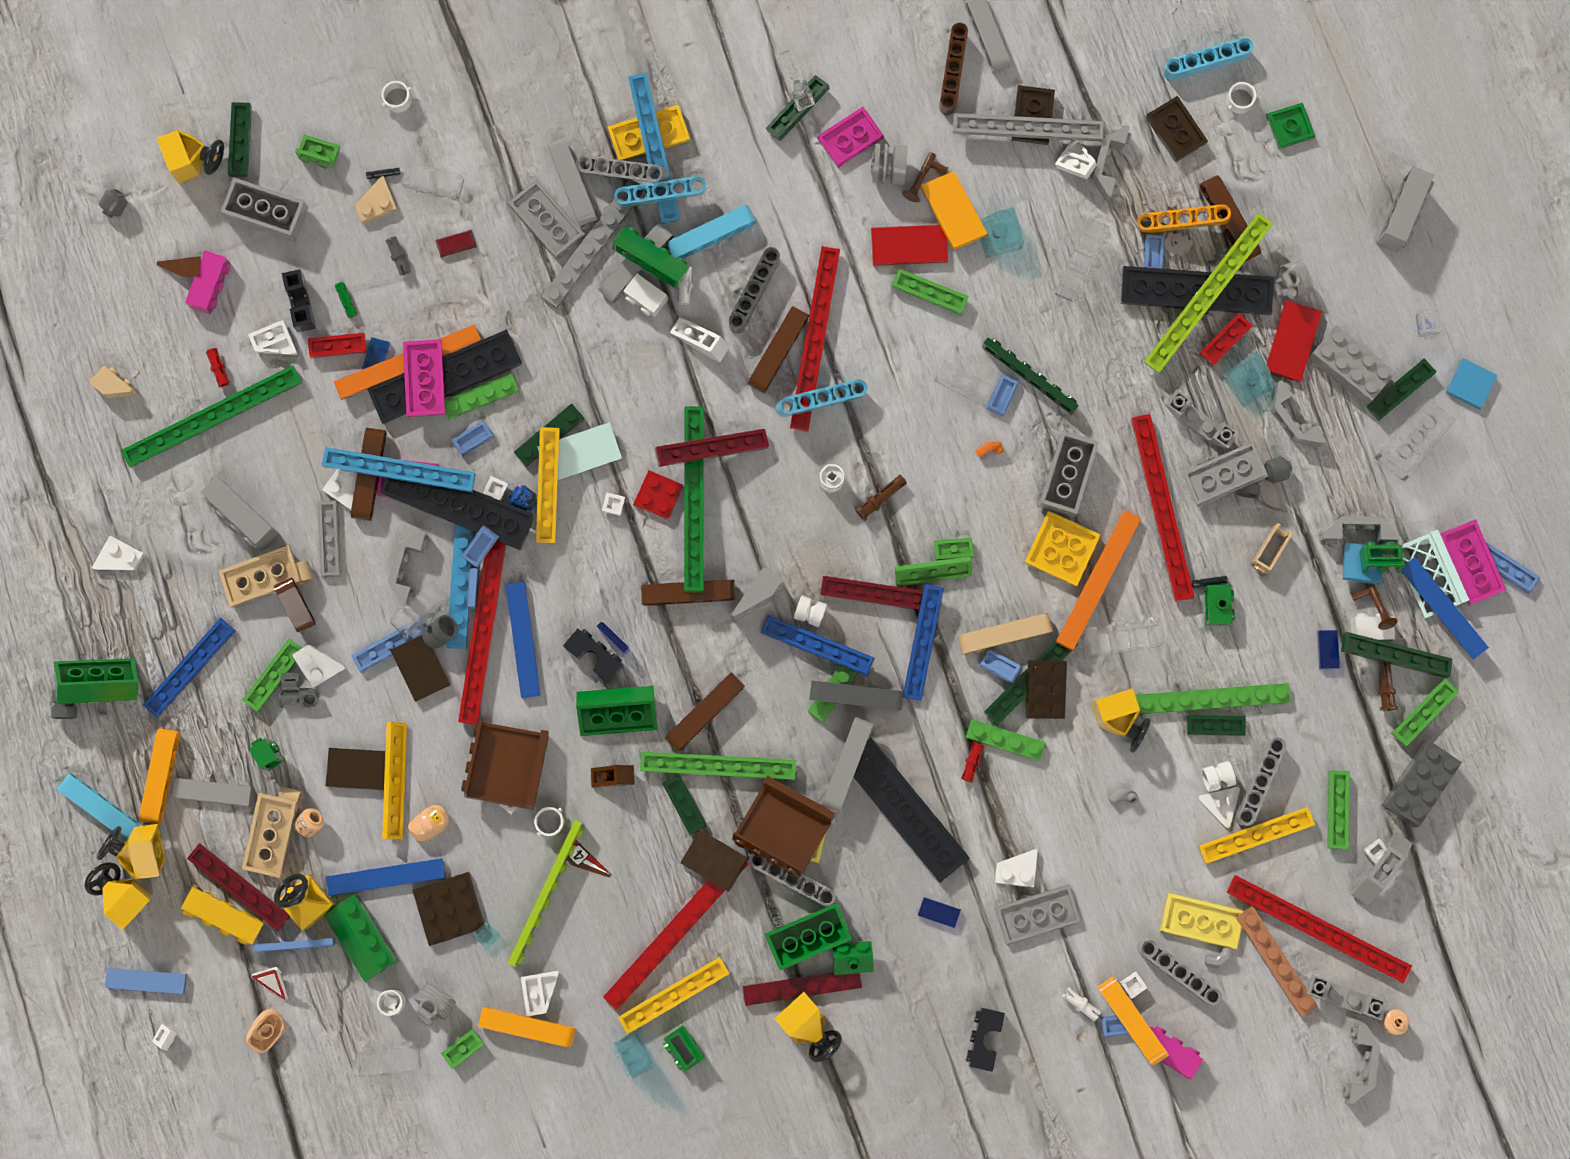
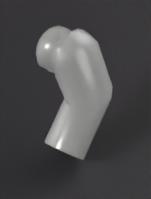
[1108,788,1138,806]
[1205,948,1233,967]

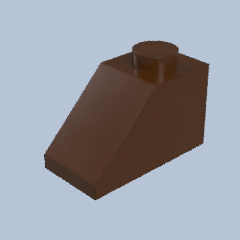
[591,765,635,788]

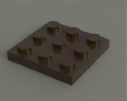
[412,872,486,946]

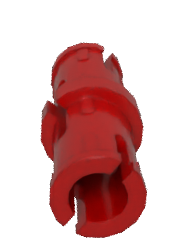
[206,348,230,387]
[961,742,985,783]

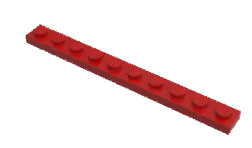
[790,246,840,432]
[1131,414,1195,602]
[458,541,507,725]
[603,862,749,1010]
[1226,875,1412,983]

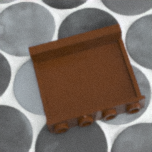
[461,719,549,810]
[732,776,836,878]

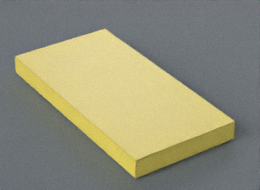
[1160,893,1243,950]

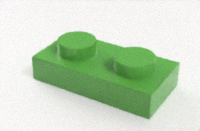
[933,538,974,561]
[441,1029,485,1069]

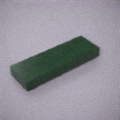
[1186,715,1246,736]
[662,775,707,835]

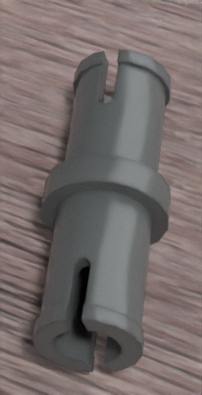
[385,236,411,276]

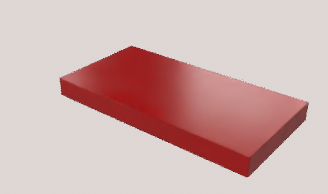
[871,225,948,266]
[1264,300,1322,382]

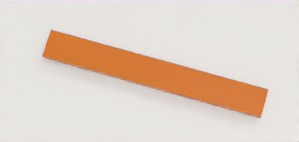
[334,324,481,400]
[1056,510,1141,651]

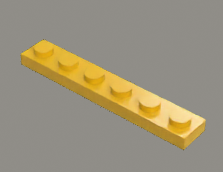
[536,427,559,543]
[382,722,407,840]
[1198,807,1315,864]
[617,957,730,1035]

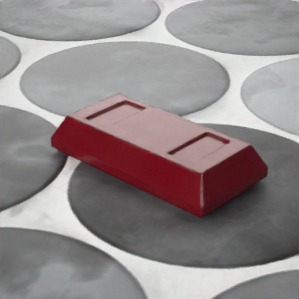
[436,229,477,257]

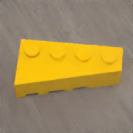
[181,883,264,945]

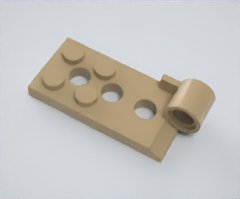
[219,545,314,608]
[242,786,303,878]

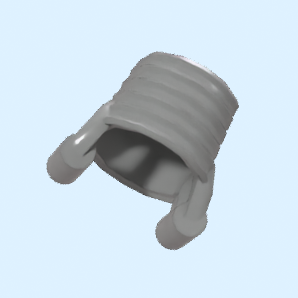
[1273,260,1313,300]
[414,983,456,1026]

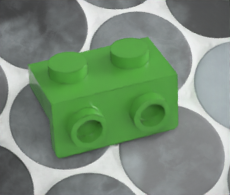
[295,135,341,168]

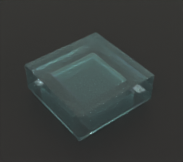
[473,922,501,950]

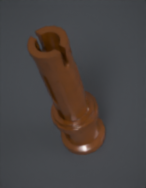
[854,474,907,521]
[1378,661,1398,711]

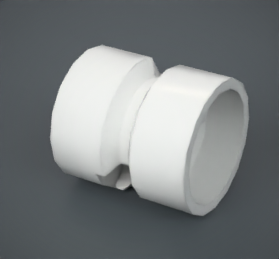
[819,464,844,493]
[793,595,827,628]
[1201,761,1236,792]
[377,989,407,1016]

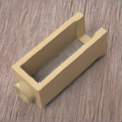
[1251,523,1294,574]

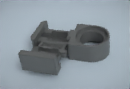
[279,673,319,708]

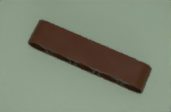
[939,22,968,115]
[1200,175,1261,262]
[747,306,809,394]
[351,428,387,521]
[641,580,736,606]
[664,672,745,752]

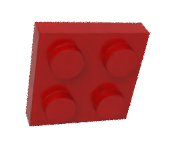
[633,470,684,520]

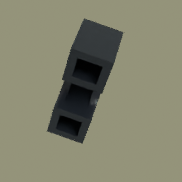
[281,269,316,333]
[563,628,623,684]
[966,1007,1005,1072]

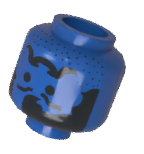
[508,485,537,512]

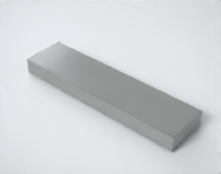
[318,500,341,578]
[171,778,253,806]

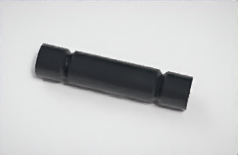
[366,167,401,179]
[1192,576,1228,588]

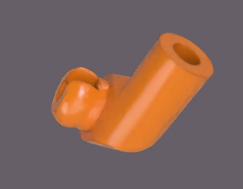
[975,441,1004,459]

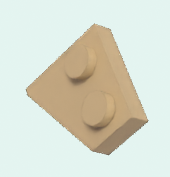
[355,176,397,224]

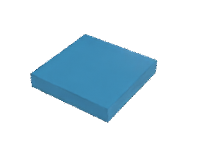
[1446,358,1497,409]
[1342,542,1383,585]

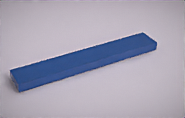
[1401,557,1489,659]
[506,582,541,698]
[903,584,944,701]
[761,615,875,676]
[143,618,236,718]
[326,858,446,896]

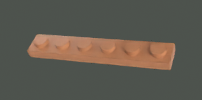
[1235,906,1318,1017]

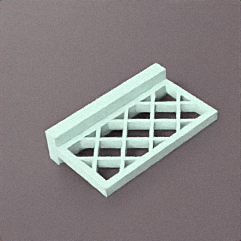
[1402,530,1469,619]

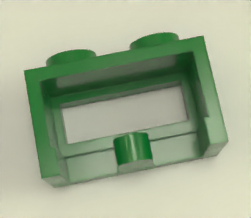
[1359,542,1405,573]
[663,1025,706,1072]

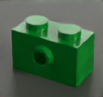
[1204,585,1235,626]
[248,738,285,771]
[832,941,874,975]

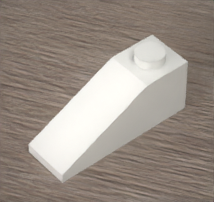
[670,317,730,362]

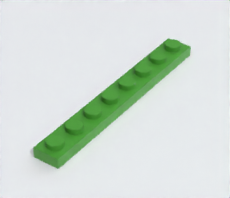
[1135,683,1291,714]
[640,752,796,780]

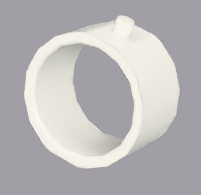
[382,81,412,113]
[1226,82,1256,114]
[534,807,565,837]

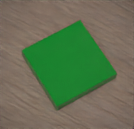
[1266,102,1315,149]

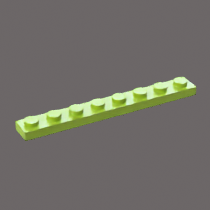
[507,820,585,967]

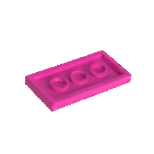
[403,339,446,418]
[1440,519,1506,605]

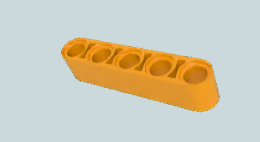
[1137,205,1231,234]
[139,728,180,825]
[1097,976,1169,1067]
[478,1006,576,1048]

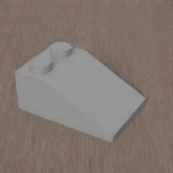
[731,567,784,621]

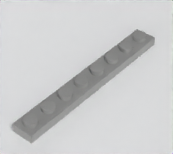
[953,113,1104,142]
[541,179,645,309]

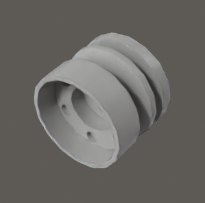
[870,143,908,185]

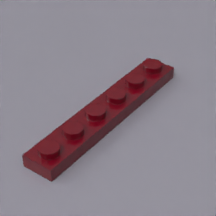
[654,429,769,467]
[820,576,923,610]
[187,843,290,931]
[743,972,862,1006]

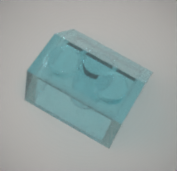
[981,207,1024,258]
[1222,351,1275,407]
[613,1031,654,1078]

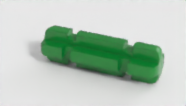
[335,282,357,318]

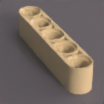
[957,613,1053,655]

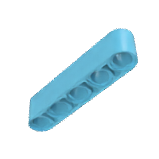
[1163,38,1253,81]
[614,176,706,207]
[666,205,757,259]
[776,379,868,417]
[57,773,142,840]

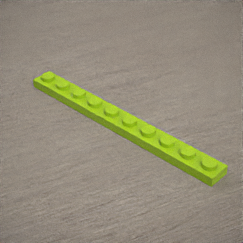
[1143,212,1273,374]

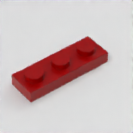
[1199,313,1253,366]
[308,333,367,358]

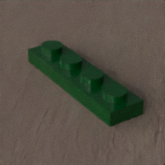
[766,75,830,141]
[228,102,252,177]
[1367,358,1437,421]
[514,403,584,467]

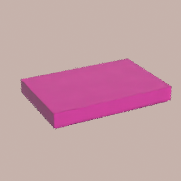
[817,107,884,168]

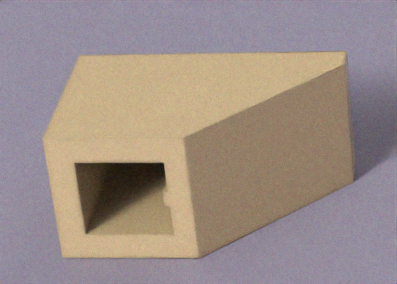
[89,366,137,399]

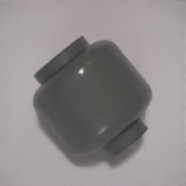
[99,188,128,218]
[1264,456,1292,484]

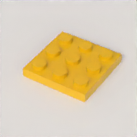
[1024,511,1100,587]

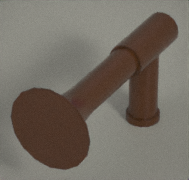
[902,152,949,202]
[1351,583,1398,630]

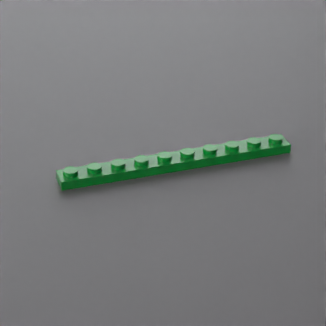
[121,365,302,468]
[684,406,704,593]

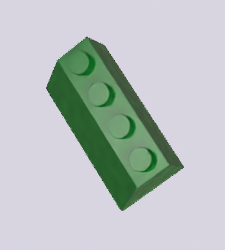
[612,227,689,290]
[54,658,139,704]
[576,686,657,736]
[325,894,399,982]
[764,903,852,970]

